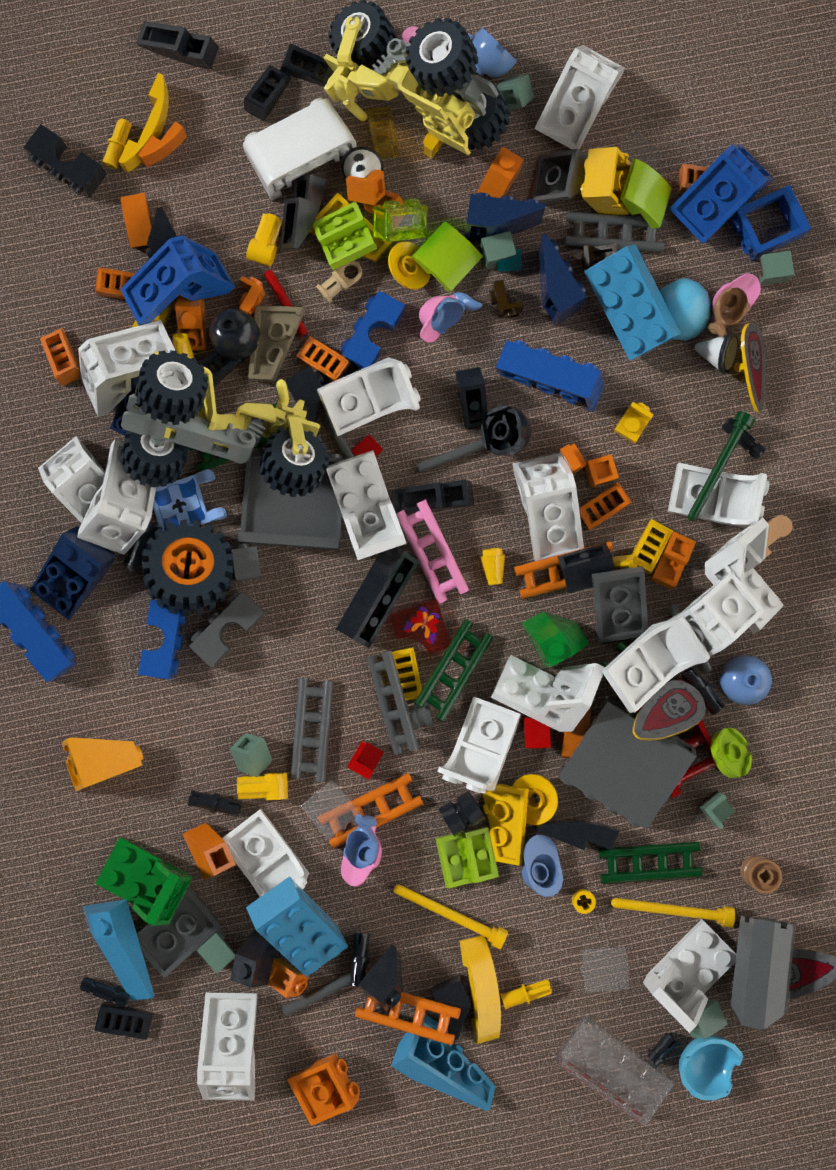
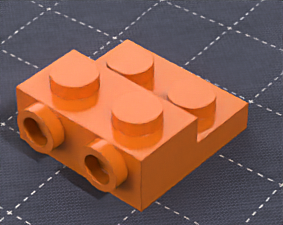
[287,1053,360,1126]

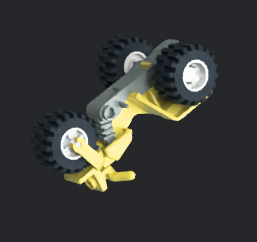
[323,0,510,156]
[121,350,329,497]

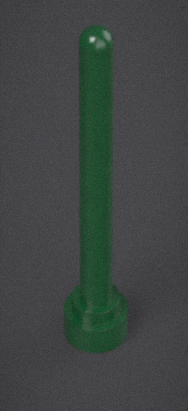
[688,411,756,521]

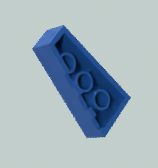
[496,340,605,413]
[0,581,77,682]

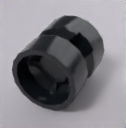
[438,791,485,837]

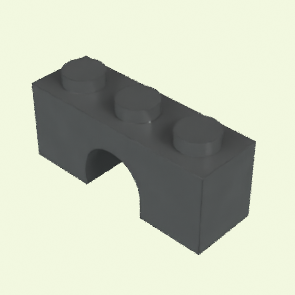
[189,592,266,668]

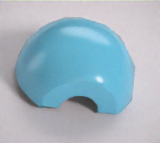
[659,278,712,341]
[679,1035,743,1101]

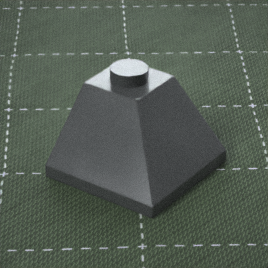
[530,149,588,203]

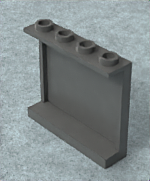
[238,448,346,551]
[559,695,697,830]

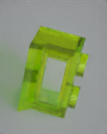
[374,199,430,242]

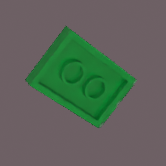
[95,837,193,926]

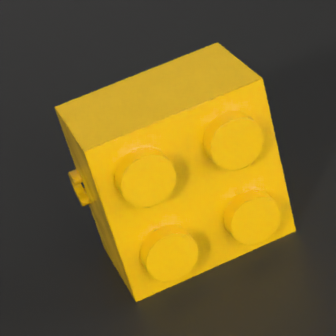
[581,147,631,215]

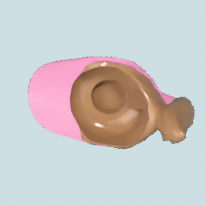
[707,273,761,337]

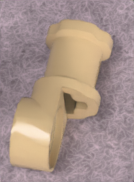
[315,261,362,304]

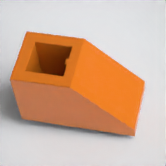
[175,295,206,350]
[183,823,236,880]

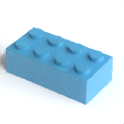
[584,244,681,361]
[246,876,348,977]

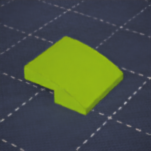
[620,158,672,229]
[313,202,377,270]
[411,221,483,292]
[435,827,499,889]

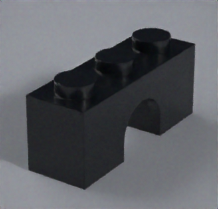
[23,124,107,198]

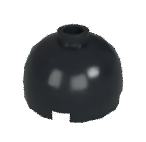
[209,308,261,360]
[481,405,531,457]

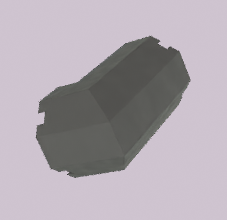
[731,915,796,1030]

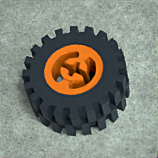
[142,519,234,616]

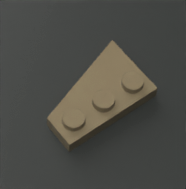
[248,305,306,382]

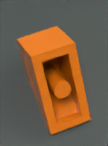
[477,147,524,198]

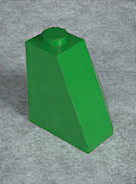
[521,611,589,667]

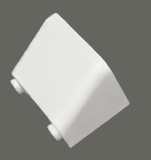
[243,98,357,201]

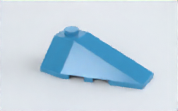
[83,899,155,1001]
[391,1014,496,1111]

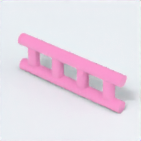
[396,499,469,604]

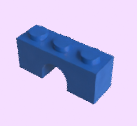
[341,290,405,370]
[138,599,187,679]

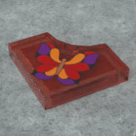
[389,599,451,654]

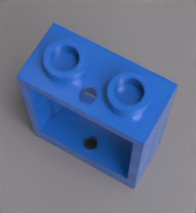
[731,185,811,261]

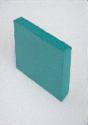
[497,249,522,271]

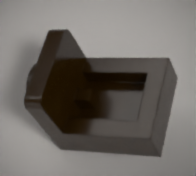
[581,243,620,270]
[489,280,524,319]

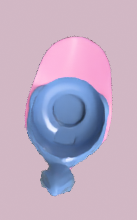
[419,292,483,343]
[341,814,382,887]

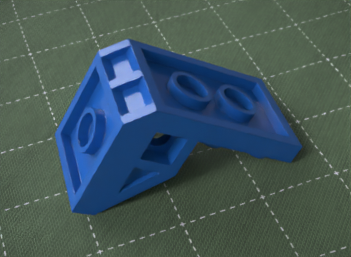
[669,144,774,244]
[120,235,235,326]

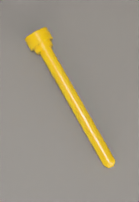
[393,884,508,949]
[611,898,735,928]

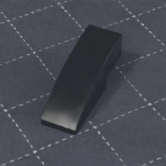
[136,21,219,69]
[279,174,326,250]
[392,479,475,514]
[534,819,619,850]

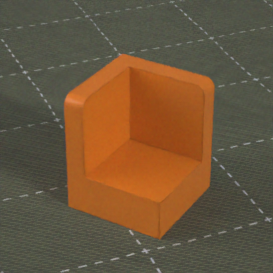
[346,169,385,205]
[584,454,619,489]

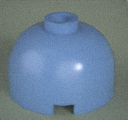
[471,28,517,78]
[719,655,772,705]

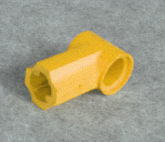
[246,213,282,267]
[237,772,288,800]

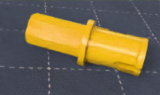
[102,118,132,170]
[500,979,552,1010]

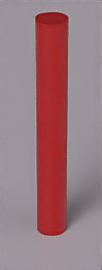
[264,270,309,338]

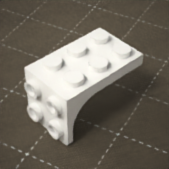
[317,357,421,436]
[667,463,769,529]
[602,617,710,713]
[437,697,522,794]
[222,809,310,897]

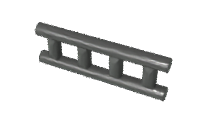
[565,212,666,252]
[367,651,419,754]
[291,678,334,782]

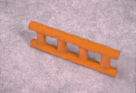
[514,541,613,599]
[318,773,424,849]
[355,989,461,1046]

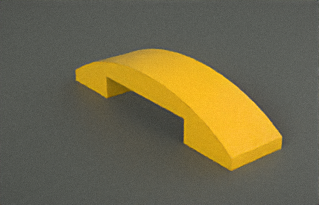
[118,73,169,173]
[459,935,501,1044]

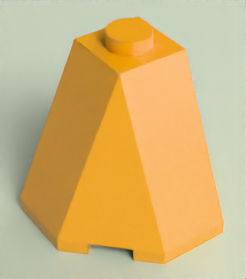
[62,737,143,791]

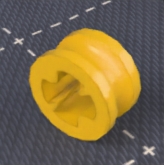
[572,889,596,914]

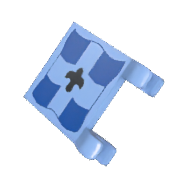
[153,469,227,532]

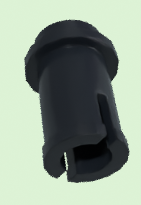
[647,1033,678,1067]

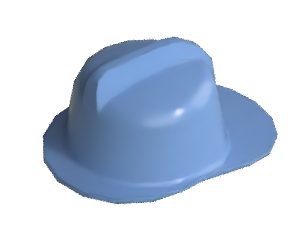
[522,835,563,897]

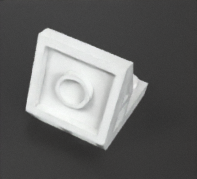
[534,45,625,149]
[78,320,175,417]
[38,436,105,523]
[77,439,157,555]
[326,450,406,560]
[512,453,584,561]
[705,517,784,634]
[667,572,765,671]
[491,655,605,732]
[643,919,736,1033]
[197,993,258,1101]

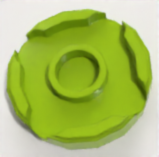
[711,728,752,779]

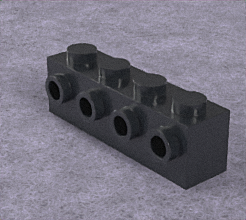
[336,547,420,648]

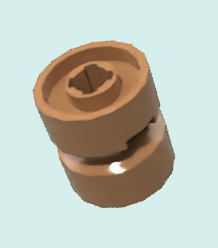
[740,855,782,893]

